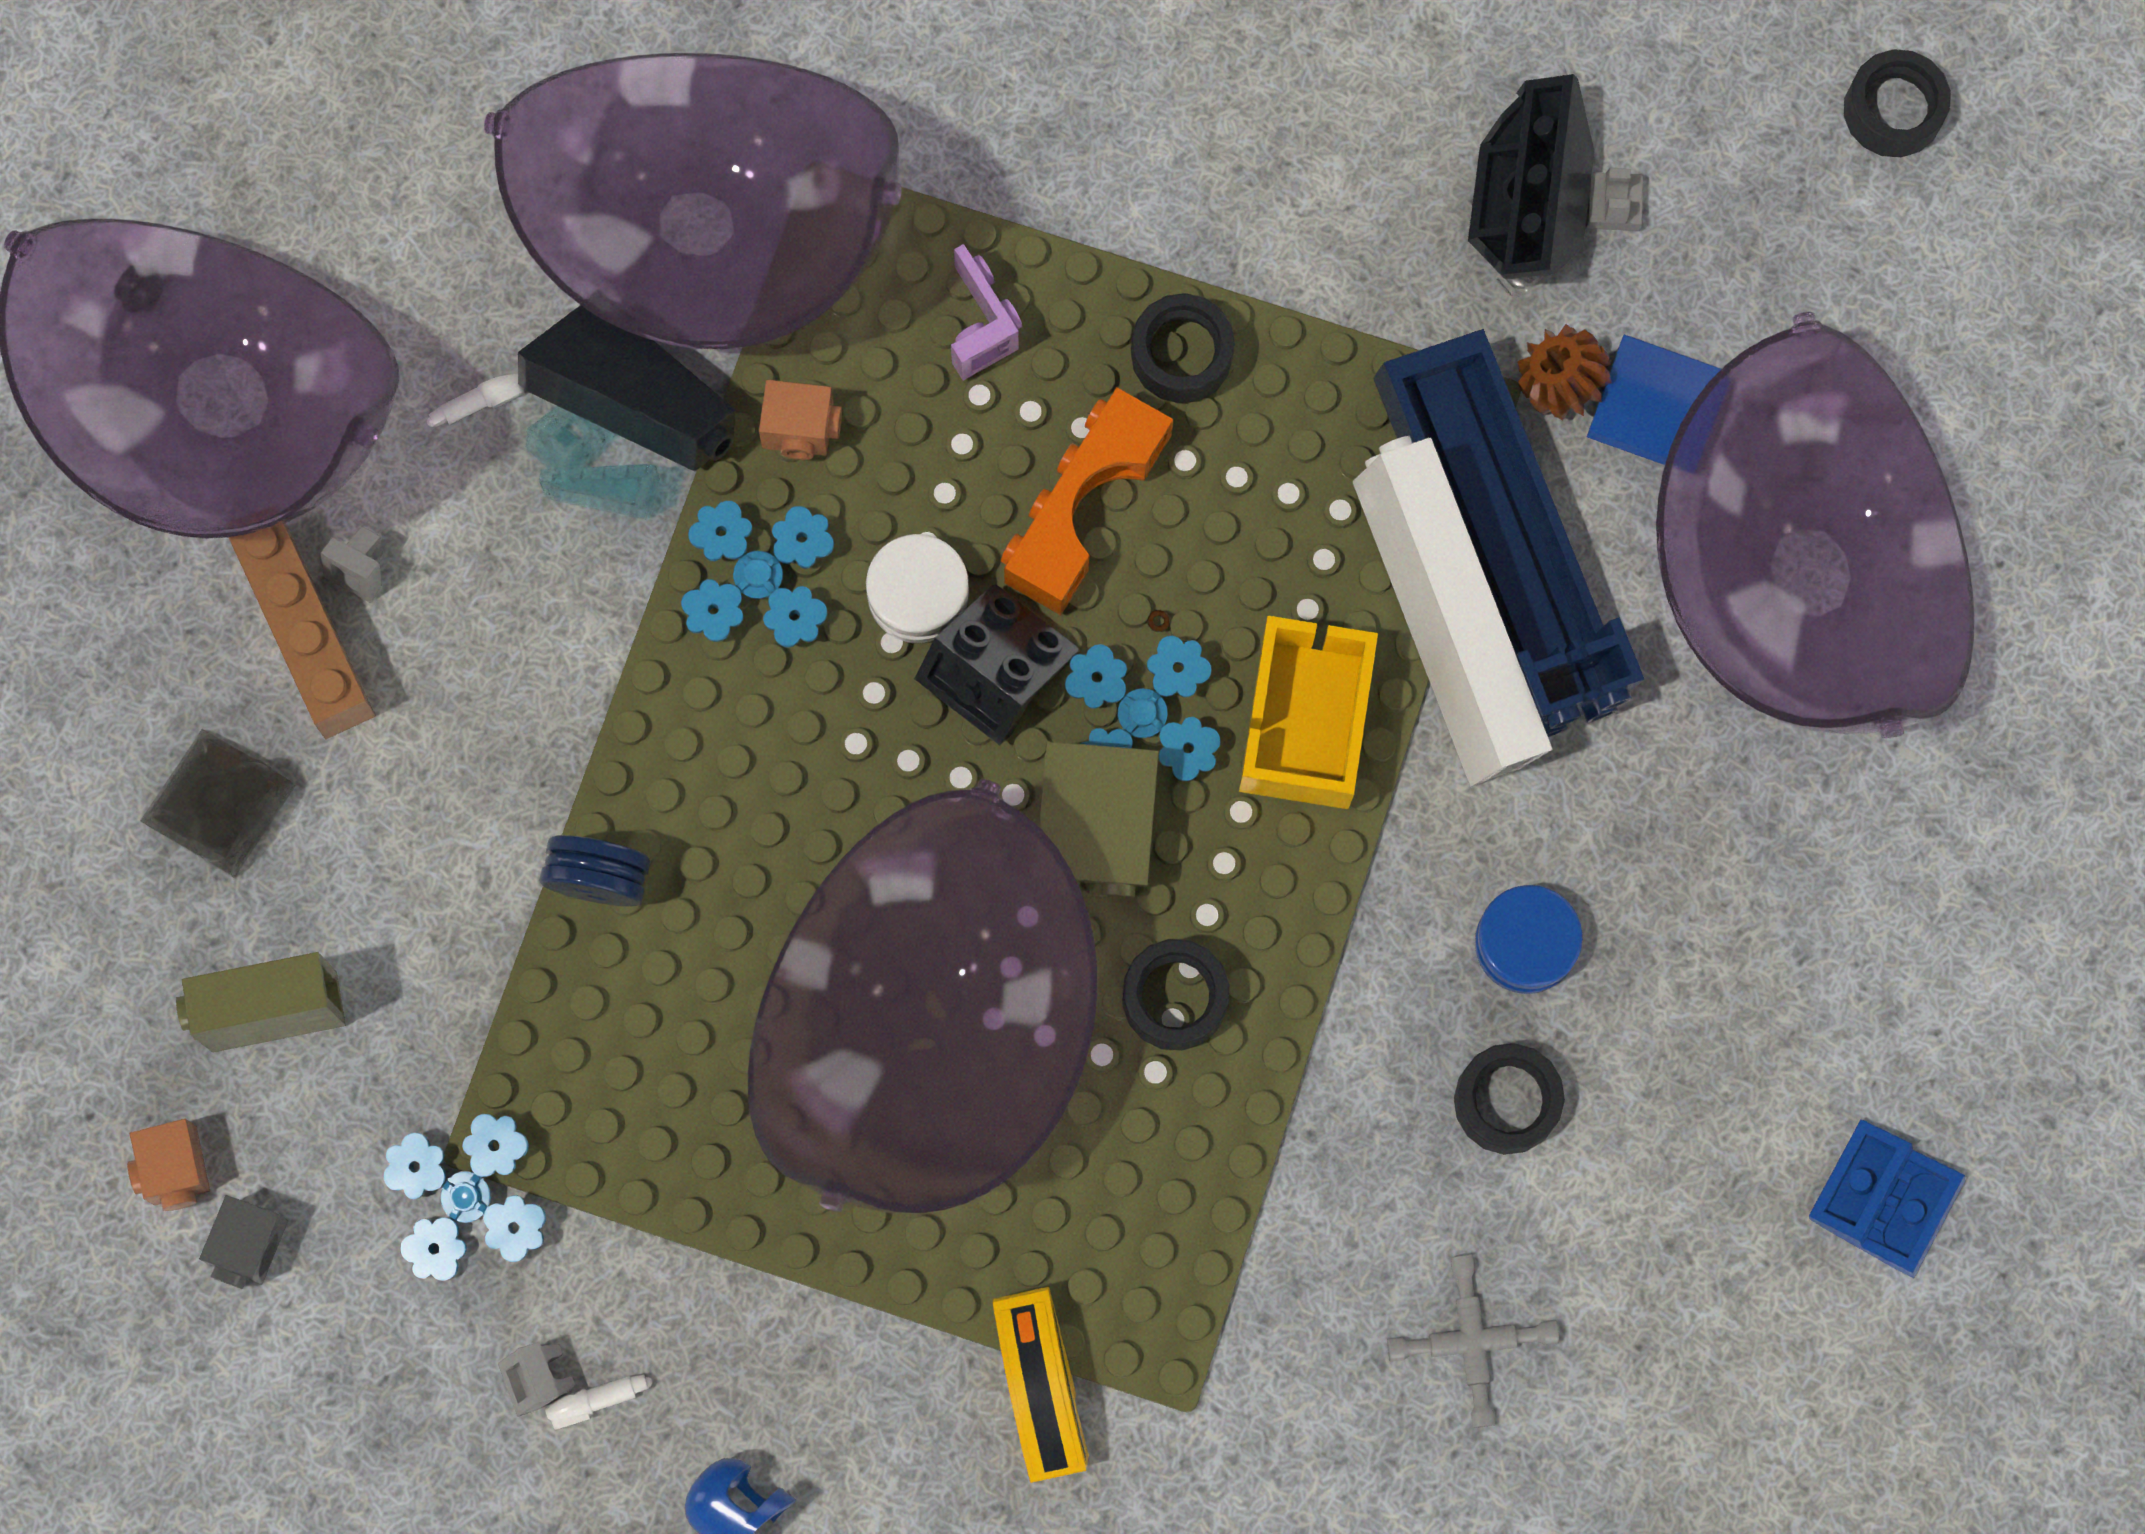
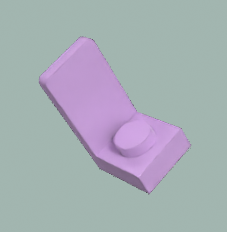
[951,244,1022,380]

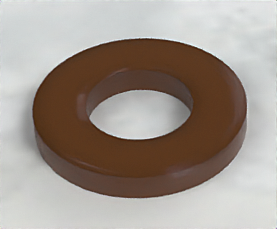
[1148,610,1169,632]

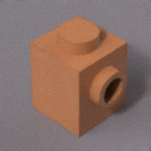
[759,380,842,460]
[127,1118,210,1211]

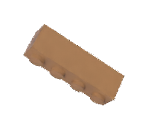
[226,508,376,740]

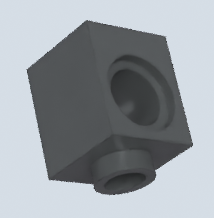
[199,1195,288,1289]

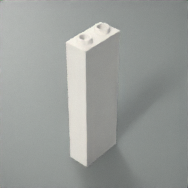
[1352,436,1553,787]

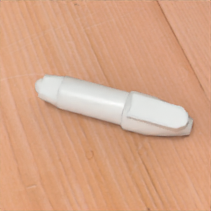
[427,374,526,427]
[545,1374,653,1430]

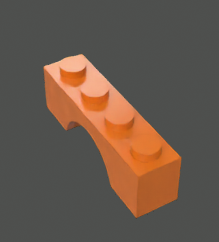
[1001,387,1173,616]

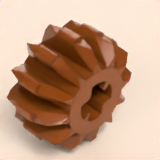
[1517,324,1611,421]

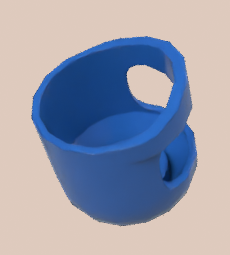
[684,1458,796,1534]

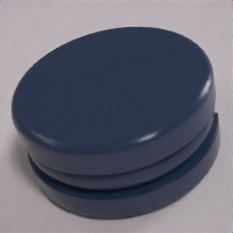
[539,835,650,906]

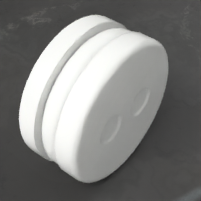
[866,534,969,643]

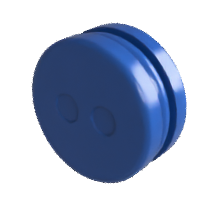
[1475,885,1583,994]

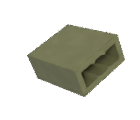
[1035,741,1159,897]
[176,952,346,1053]

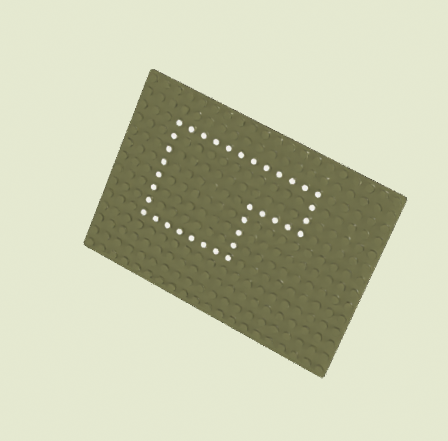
[444,161,1521,1413]

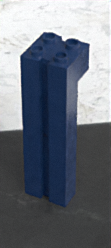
[1373,329,1644,737]

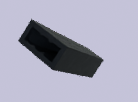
[518,293,736,472]

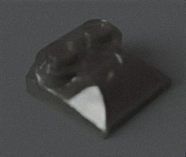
[140,729,295,878]

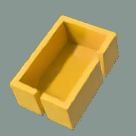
[1239,616,1378,810]

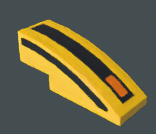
[993,1286,1089,1483]

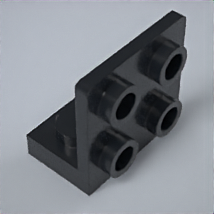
[914,585,1078,746]

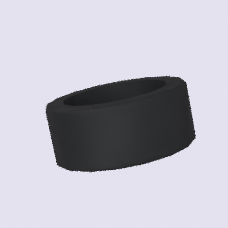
[1844,49,1951,158]
[1131,293,1235,404]
[1122,939,1230,1051]
[1454,1043,1565,1155]

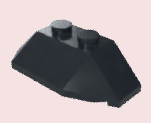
[1468,74,1594,280]

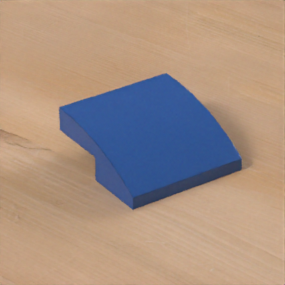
[1587,334,1725,474]
[1809,1119,1966,1278]

